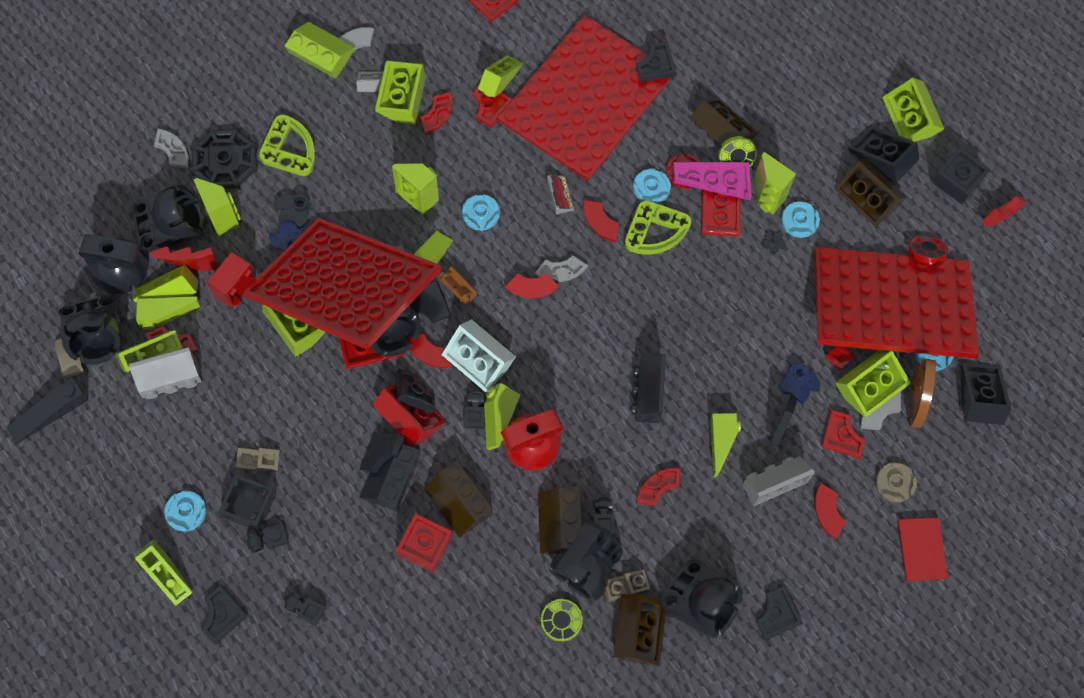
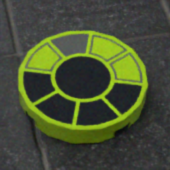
[718,136,757,167]
[541,599,583,642]

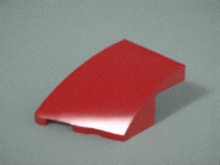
[150,246,219,272]

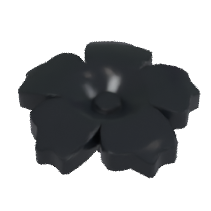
[762,231,786,254]

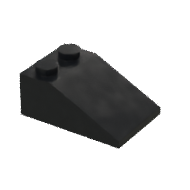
[848,125,919,183]
[961,362,1012,425]

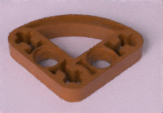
[909,359,936,428]

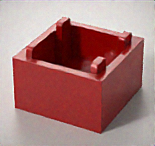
[207,252,256,308]
[396,514,453,574]

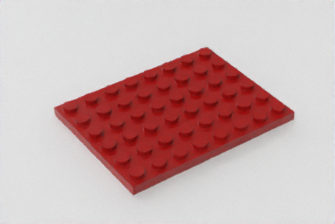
[497,15,672,181]
[243,218,441,350]
[815,247,979,359]

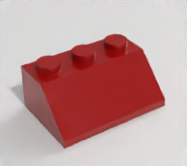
[373,384,447,447]

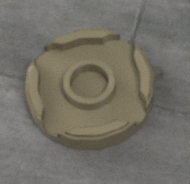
[876,462,917,503]

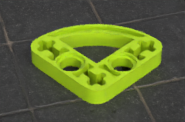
[259,115,315,176]
[625,201,691,254]

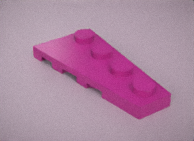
[673,162,752,200]

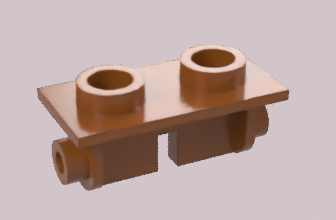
[439,266,478,306]

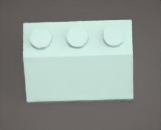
[442,319,516,392]

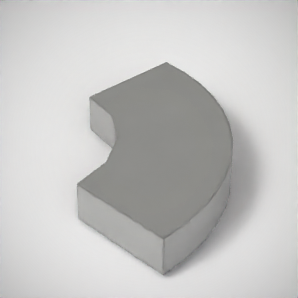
[339,27,375,51]
[154,129,189,169]
[534,255,588,282]
[860,392,901,430]

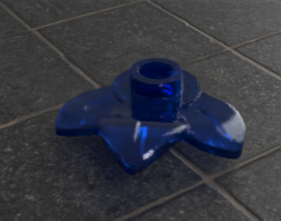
[269,220,307,252]
[781,364,820,403]

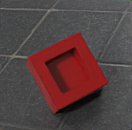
[826,346,855,371]

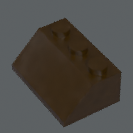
[691,97,758,147]
[835,158,907,227]
[424,461,493,538]
[538,487,581,554]
[613,594,666,666]

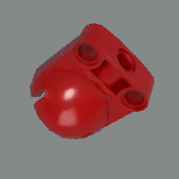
[500,409,564,472]

